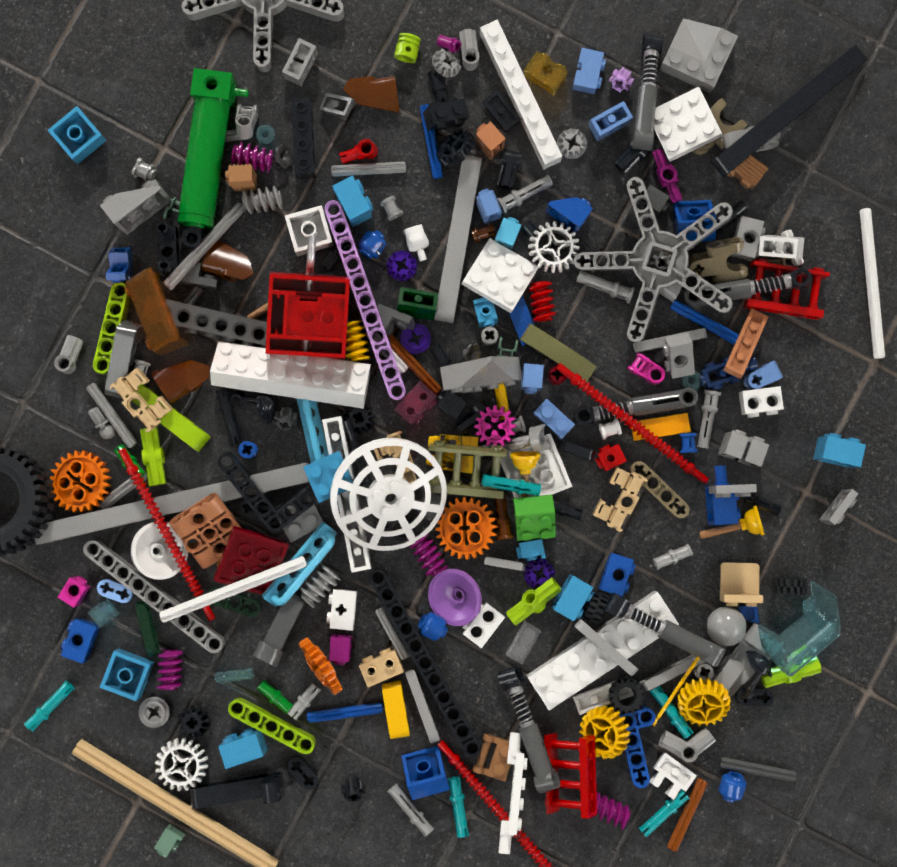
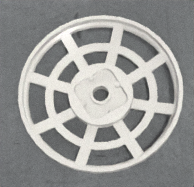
[330,438,447,551]

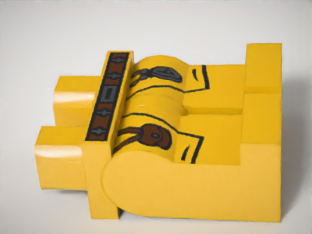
[426,434,479,474]

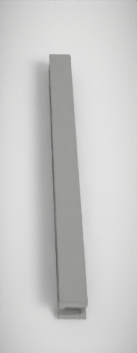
[35,463,309,545]

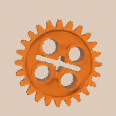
[50,450,111,513]
[435,497,498,559]
[299,637,342,695]

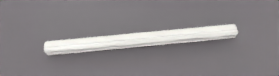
[860,208,885,359]
[160,556,307,623]

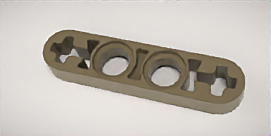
[629,461,689,518]

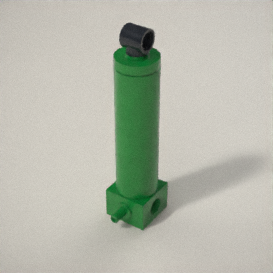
[177,68,249,250]

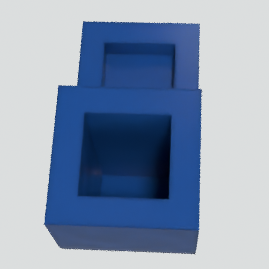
[106,247,133,283]

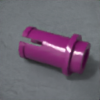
[437,34,461,53]

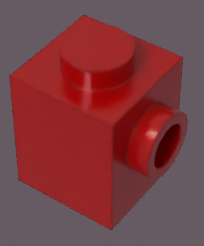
[595,444,627,472]

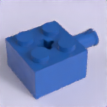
[705,466,741,525]

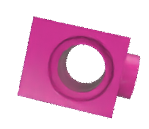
[57,576,91,607]

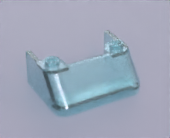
[758,581,841,676]

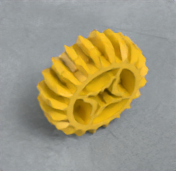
[677,677,731,727]
[579,705,631,759]

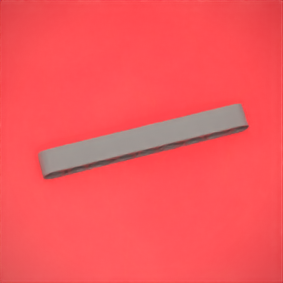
[434,155,482,323]
[83,540,226,653]

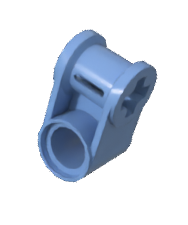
[744,360,783,390]

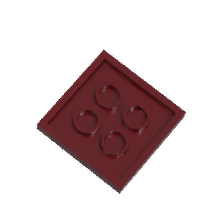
[213,526,289,595]

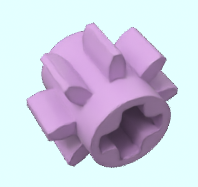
[609,67,634,93]

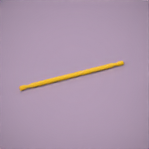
[652,656,700,726]

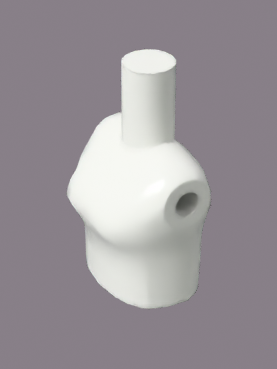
[403,224,429,262]

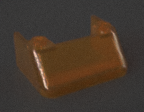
[124,267,189,356]

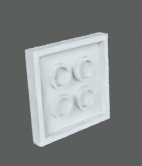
[653,87,723,162]
[462,238,538,313]
[500,433,572,498]

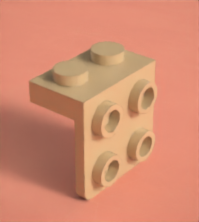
[720,562,763,607]

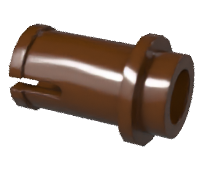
[470,224,496,242]

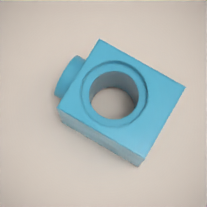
[495,217,521,249]

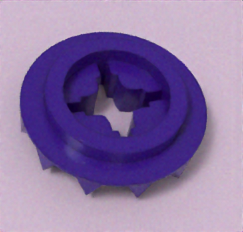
[386,250,417,281]
[400,323,431,354]
[524,559,555,589]

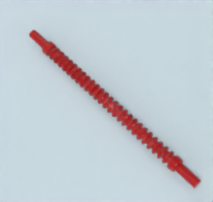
[555,363,709,484]
[118,448,216,621]
[437,740,554,867]

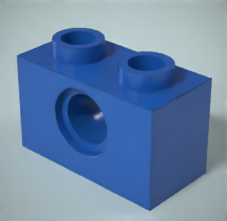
[598,552,635,596]
[61,618,101,664]

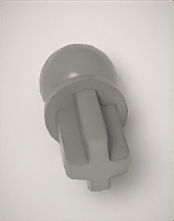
[88,407,115,439]

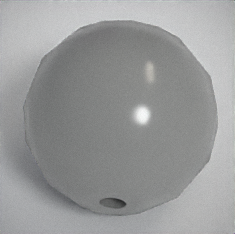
[707,606,746,647]

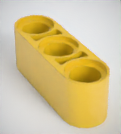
[381,680,410,739]

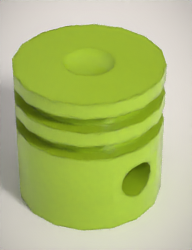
[394,33,421,63]

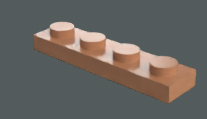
[723,308,769,379]

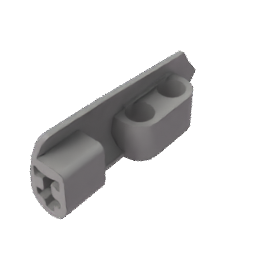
[704,623,783,701]

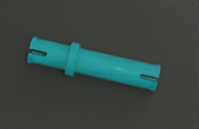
[482,474,541,496]
[24,681,75,732]
[649,685,694,739]
[448,776,469,838]
[639,789,690,837]

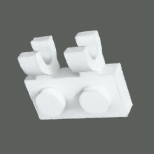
[650,752,697,800]

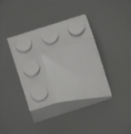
[659,18,738,93]
[100,179,171,235]
[440,356,522,394]

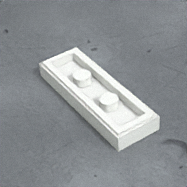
[573,676,634,715]

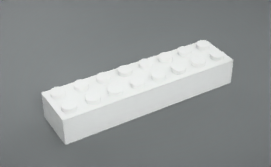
[210,341,371,409]
[527,591,679,710]

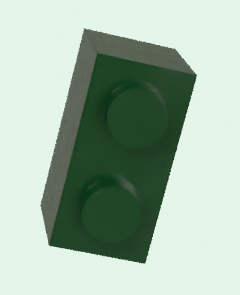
[396,287,439,321]

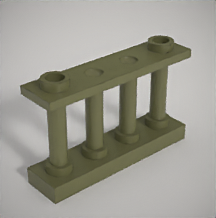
[428,440,508,499]

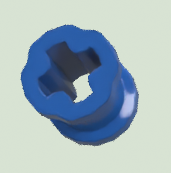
[679,433,697,453]
[238,441,258,459]

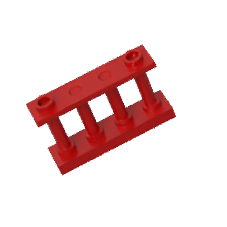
[743,258,830,320]
[544,733,597,819]

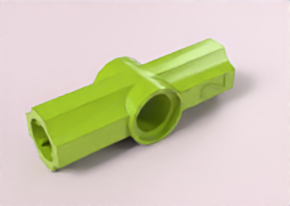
[140,427,167,486]
[506,577,562,625]
[761,656,821,688]

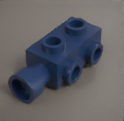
[699,355,758,391]

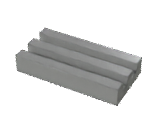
[484,557,526,571]

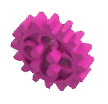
[474,405,517,446]

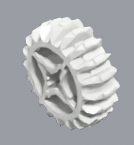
[528,221,580,273]
[155,738,208,791]

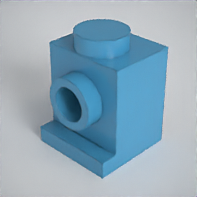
[473,298,498,328]
[516,539,546,561]

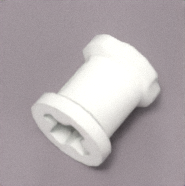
[598,418,622,440]

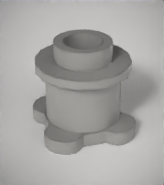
[131,157,157,182]

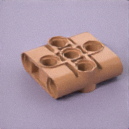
[169,493,241,569]

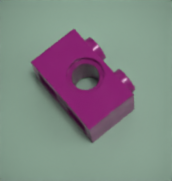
[329,633,353,665]

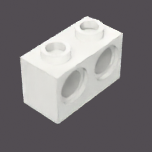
[739,386,784,418]
[462,602,505,648]

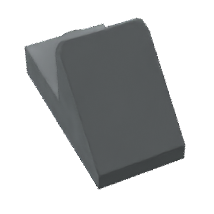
[319,93,355,122]
[180,262,220,290]
[377,304,416,336]

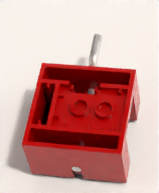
[265,235,350,358]

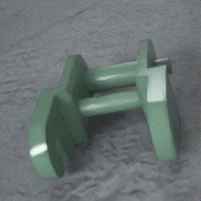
[163,197,181,226]
[497,337,518,357]

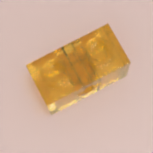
[523,51,568,96]

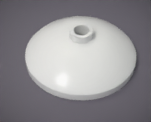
[131,522,188,580]

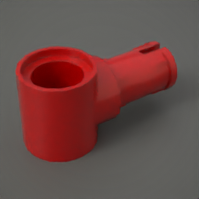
[339,139,378,164]

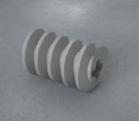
[242,186,283,214]
[300,565,341,608]

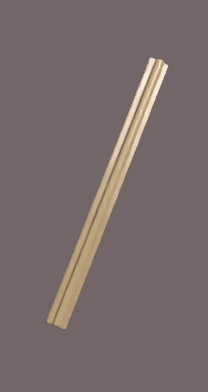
[72,739,279,867]

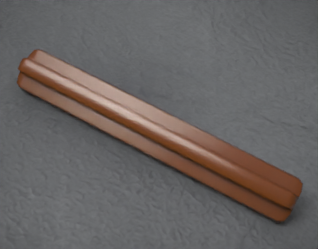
[388,334,442,395]
[667,778,708,852]

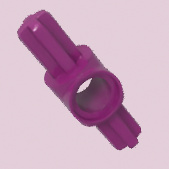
[652,149,682,203]

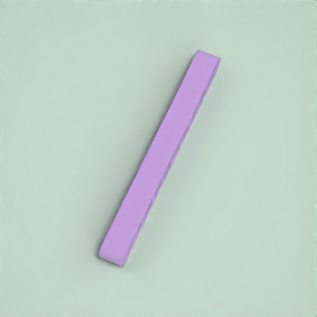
[325,200,406,401]

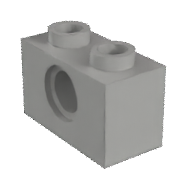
[730,216,765,261]
[663,332,695,379]

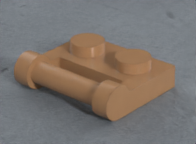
[472,733,511,782]

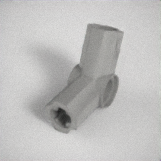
[658,727,716,762]

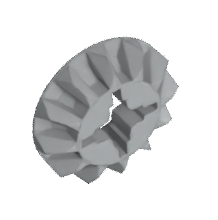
[432,48,461,77]
[557,128,587,159]
[139,696,170,728]

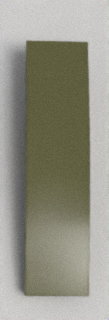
[520,324,597,382]

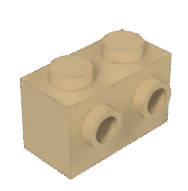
[359,648,404,687]

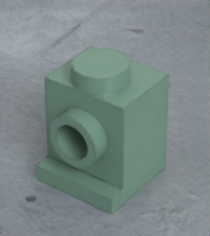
[154,824,186,858]

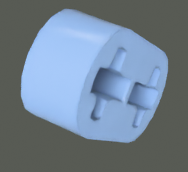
[97,579,134,603]

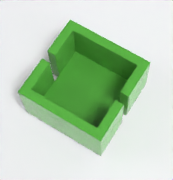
[513,495,556,541]

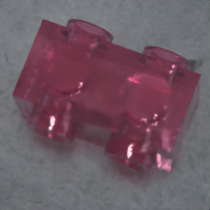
[394,381,437,426]

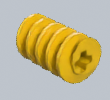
[346,321,370,362]

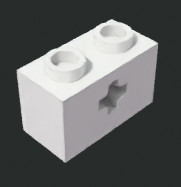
[759,235,804,259]
[327,589,357,631]

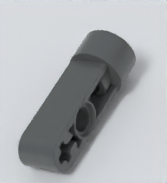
[253,594,306,667]

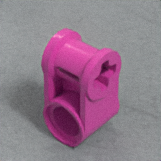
[627,352,665,385]

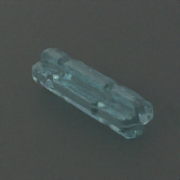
[215,668,253,683]

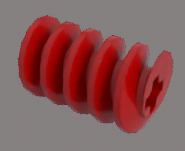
[529,281,556,322]

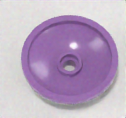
[428,569,482,626]

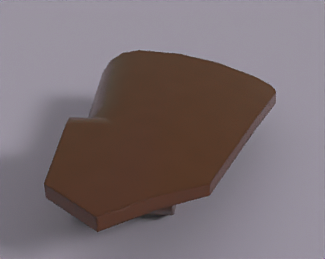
[343,76,400,113]
[201,240,254,282]
[151,360,210,404]

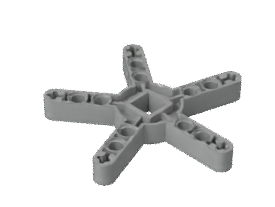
[182,0,345,72]
[574,177,733,342]

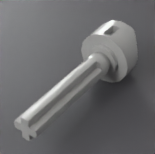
[478,424,551,457]

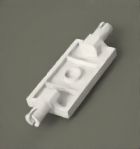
[498,732,528,854]

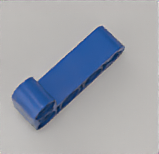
[619,706,655,788]

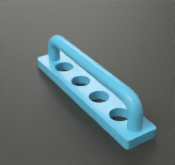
[296,398,329,463]
[262,522,337,607]

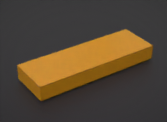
[631,413,691,441]

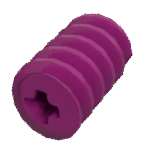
[231,141,273,173]
[410,534,448,576]
[156,649,183,690]
[593,792,631,830]

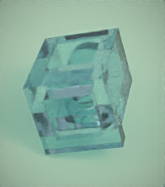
[88,599,120,628]

